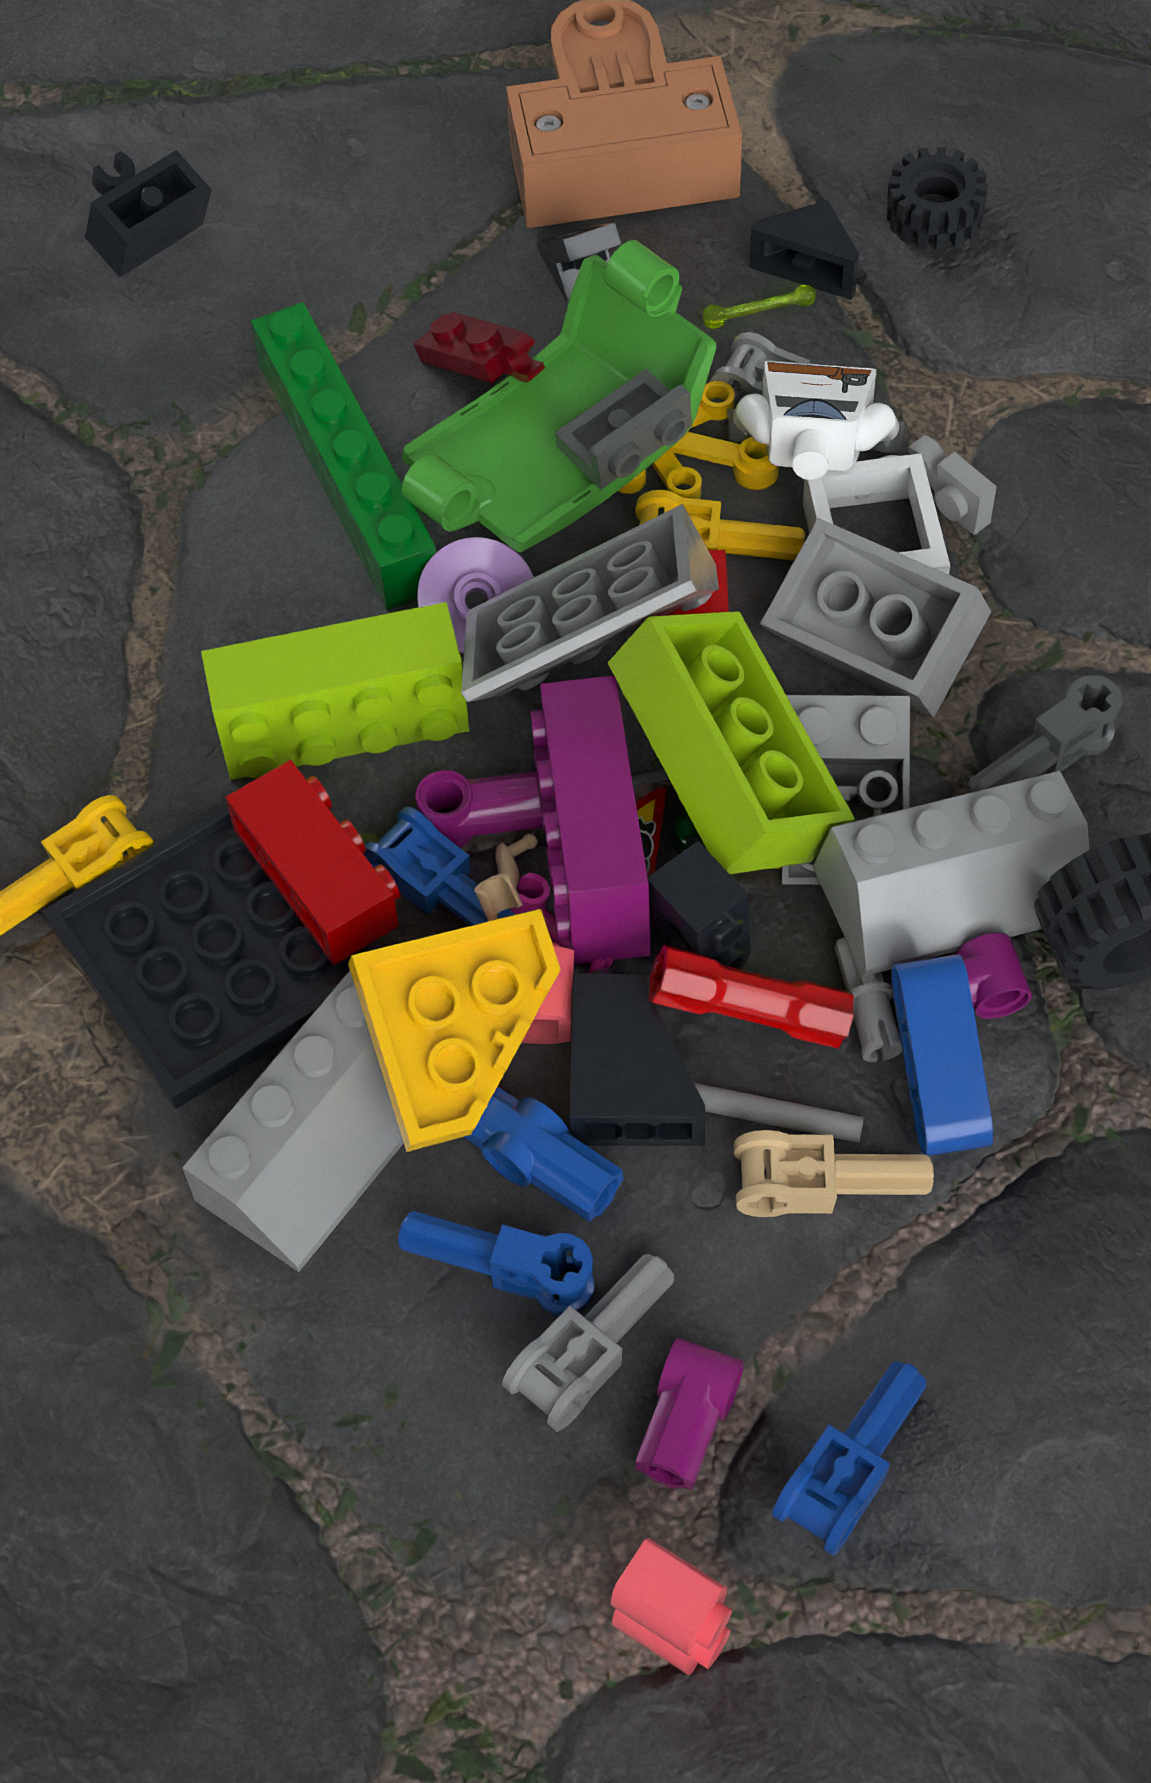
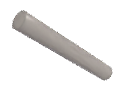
[694,1082,864,1143]

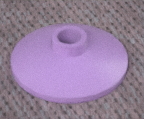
[417,537,534,654]

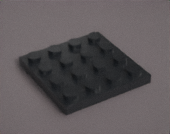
[42,803,383,1109]

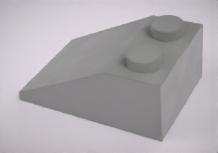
[760,518,991,718]

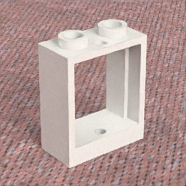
[803,453,950,575]

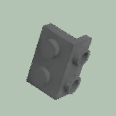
[555,369,692,490]

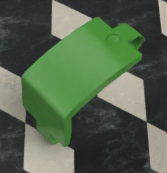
[401,240,716,552]

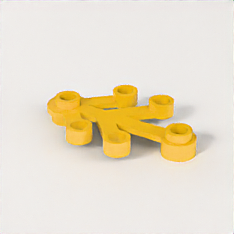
[618,381,779,499]

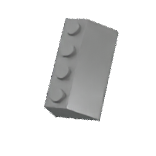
[813,771,1089,977]
[182,971,404,1272]

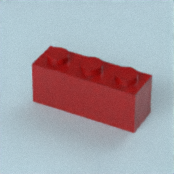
[225,760,400,965]

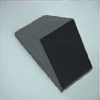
[750,200,859,300]

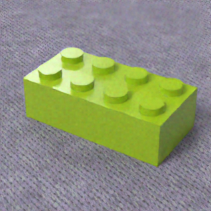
[201,602,470,780]
[608,611,856,874]

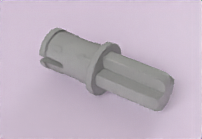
[835,937,902,1062]

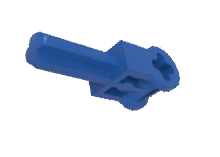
[363,806,516,926]
[398,1211,595,1316]
[772,1361,927,1556]

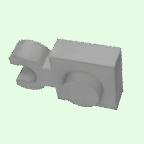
[907,435,997,535]

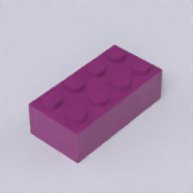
[530,675,650,964]

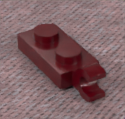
[413,312,545,383]

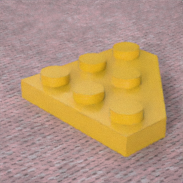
[348,909,561,1152]

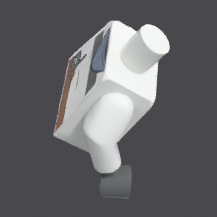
[727,361,907,480]

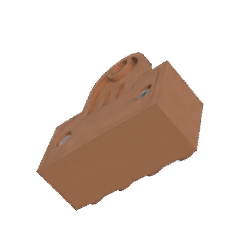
[506,0,742,228]

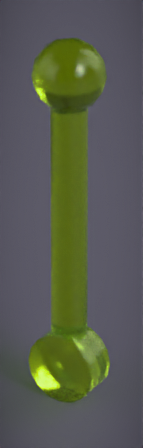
[703,284,816,329]

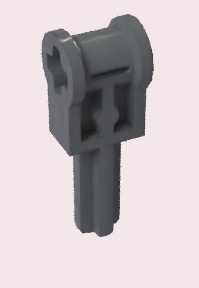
[967,675,1123,793]

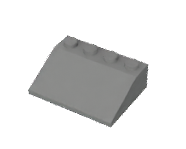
[461,504,719,702]

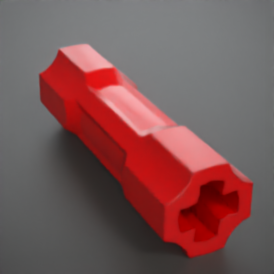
[648,945,854,1049]

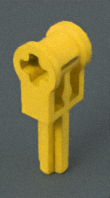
[635,490,806,561]
[0,795,155,936]

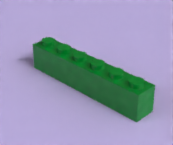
[251,302,436,610]

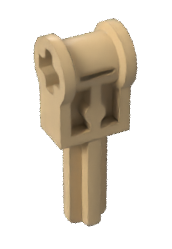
[734,1130,934,1217]

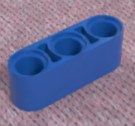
[891,955,993,1156]

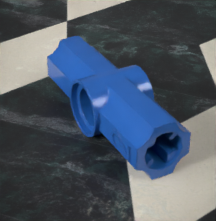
[464,1086,623,1222]

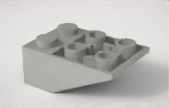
[782,695,910,885]

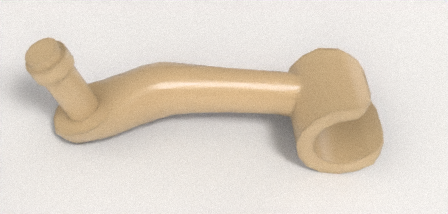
[474,833,538,922]

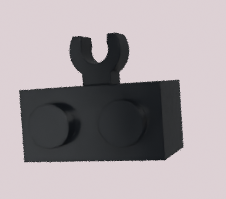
[85,150,212,277]

